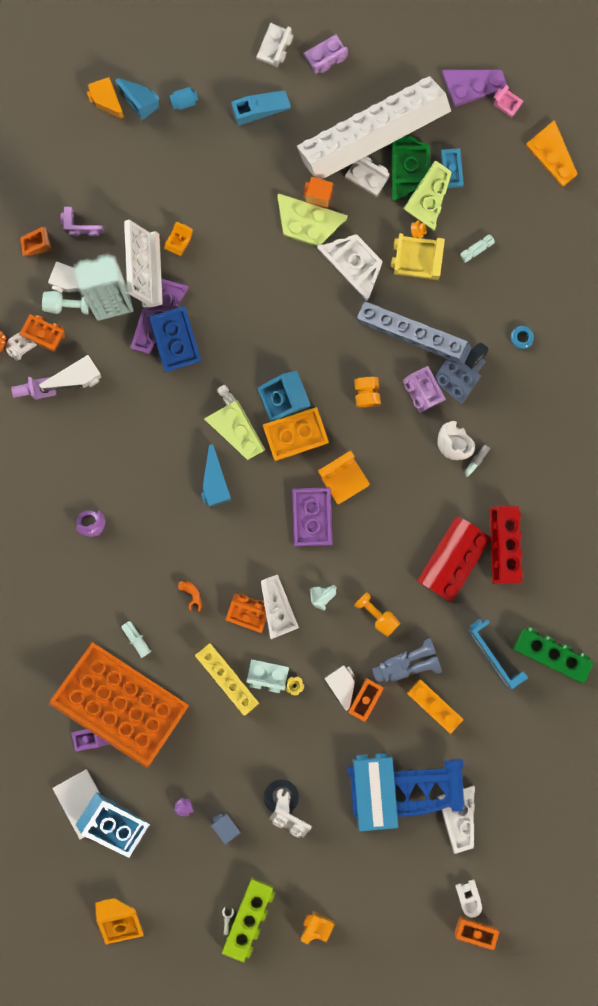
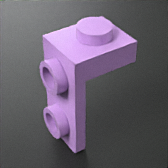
[60,207,104,237]

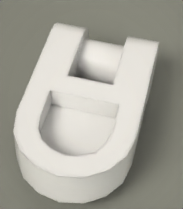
[455,880,482,918]

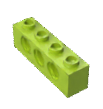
[222,877,275,962]

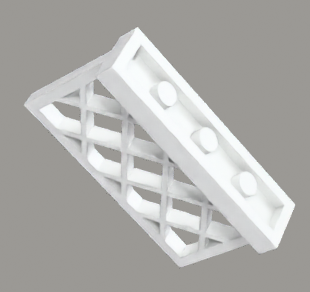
[125,220,163,309]

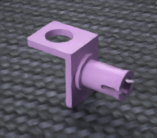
[11,377,56,399]

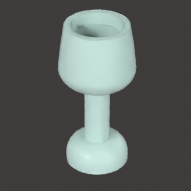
[42,291,89,314]

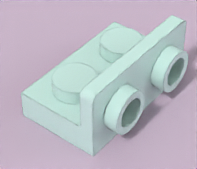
[247,659,289,693]

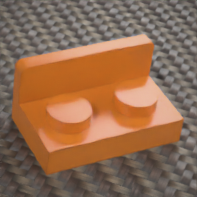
[20,314,65,352]
[225,593,267,633]

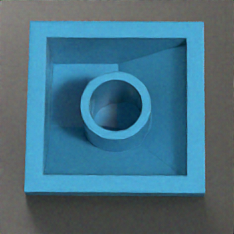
[115,78,160,121]

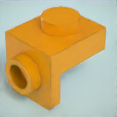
[164,222,193,256]

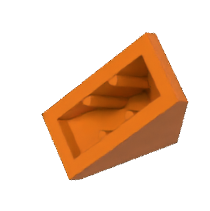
[20,227,52,256]

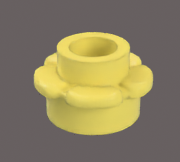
[285,677,304,696]

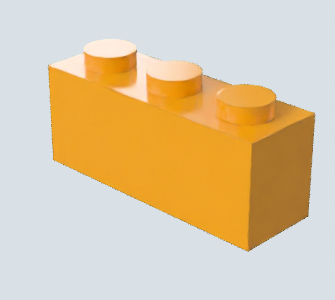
[406,679,464,734]

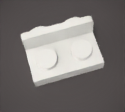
[257,23,293,68]
[345,156,389,197]

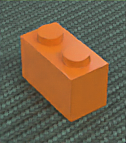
[303,177,333,209]
[347,678,384,722]
[454,916,500,950]

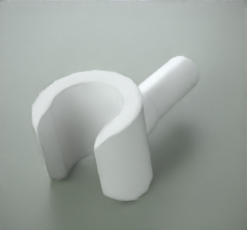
[222,908,234,935]

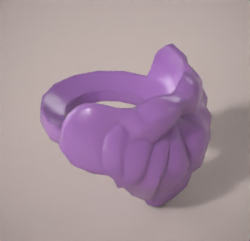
[76,510,106,537]

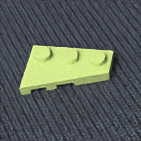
[204,400,265,460]

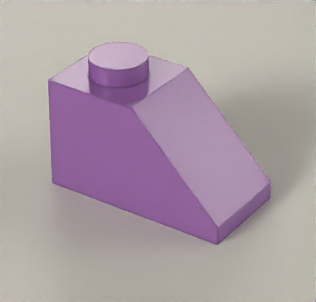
[71,729,109,752]

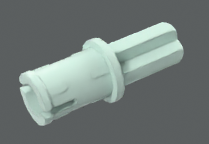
[122,621,152,658]

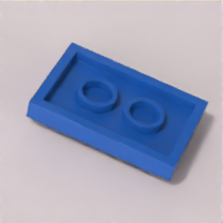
[148,306,201,372]

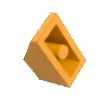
[87,77,124,118]

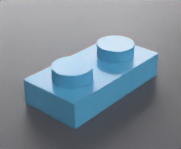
[441,148,464,189]

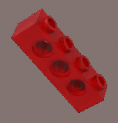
[490,506,523,584]

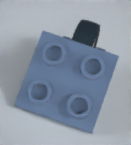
[435,342,489,404]

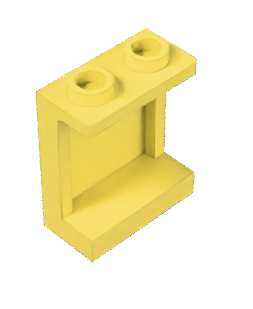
[391,233,445,280]

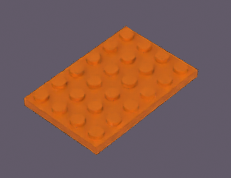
[49,642,189,768]

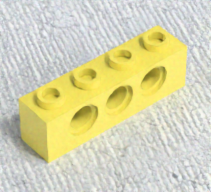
[195,643,260,716]

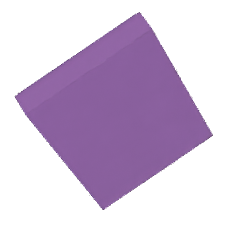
[292,487,333,546]

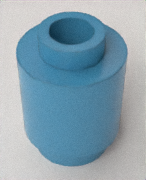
[169,87,198,110]

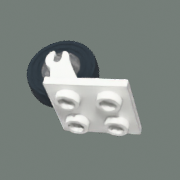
[264,779,312,838]

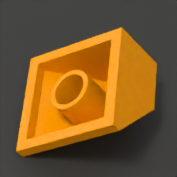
[95,898,144,945]

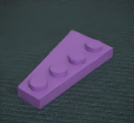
[131,278,189,354]

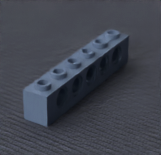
[357,301,471,365]

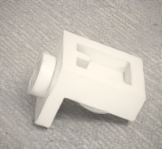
[5,332,37,361]

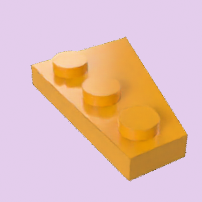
[525,120,577,188]

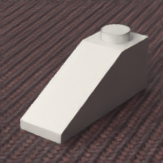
[48,261,81,293]

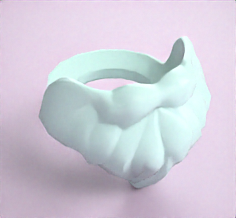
[310,585,337,610]

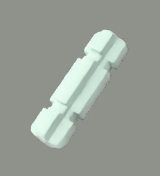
[460,235,495,262]

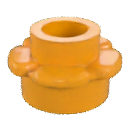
[411,220,427,239]

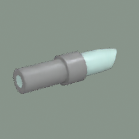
[465,444,490,477]

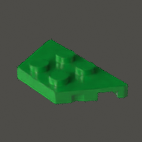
[392,135,430,202]

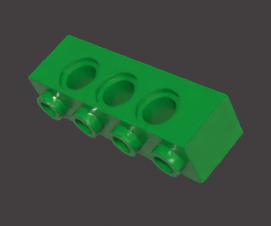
[512,627,594,684]

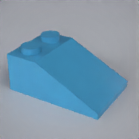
[75,792,150,858]

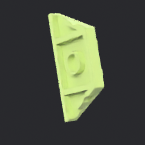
[278,193,348,246]

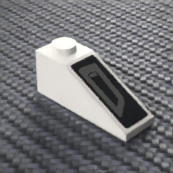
[39,355,101,391]

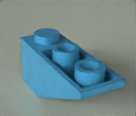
[231,90,291,126]

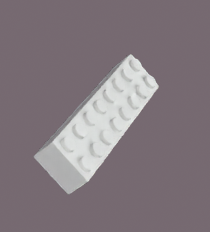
[297,76,451,179]

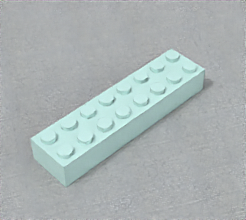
[74,255,134,321]

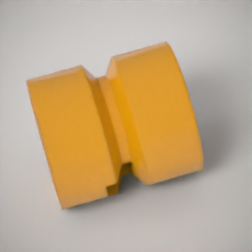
[354,377,381,407]

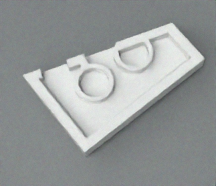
[261,575,299,639]
[437,785,475,854]

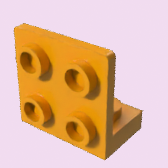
[318,451,370,504]

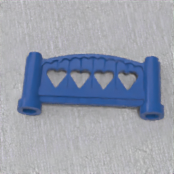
[347,759,465,818]

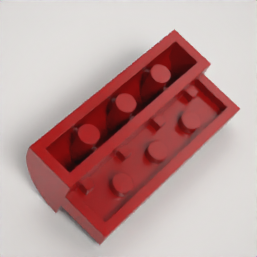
[416,516,491,603]

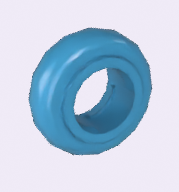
[511,326,534,349]

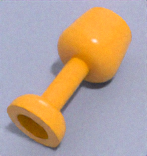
[354,592,401,637]

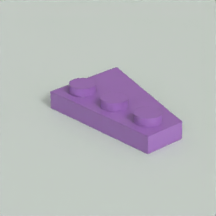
[442,70,507,107]

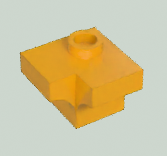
[301,911,335,944]

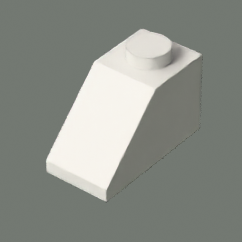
[324,665,355,711]

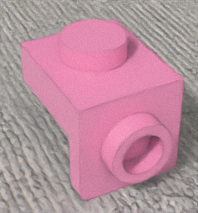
[493,85,523,118]

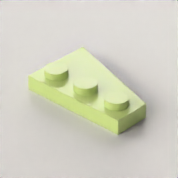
[403,161,452,230]

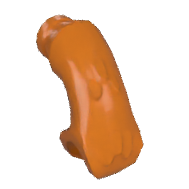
[178,580,202,612]

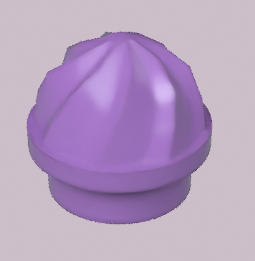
[174,797,194,816]

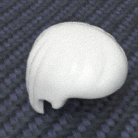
[438,421,475,460]

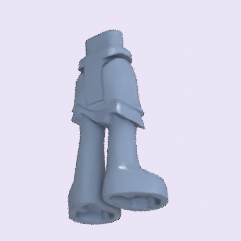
[372,638,442,683]

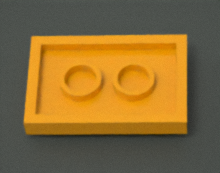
[263,407,329,461]

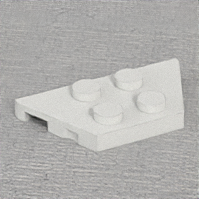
[317,234,383,301]

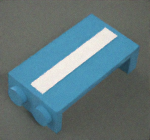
[468,619,528,689]
[352,753,398,831]

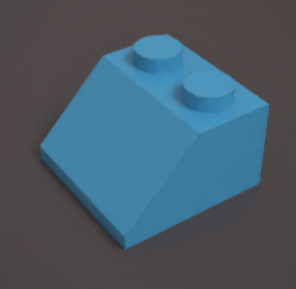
[257,371,311,422]

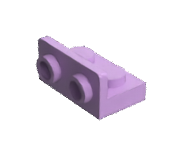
[304,35,348,74]
[403,366,446,413]

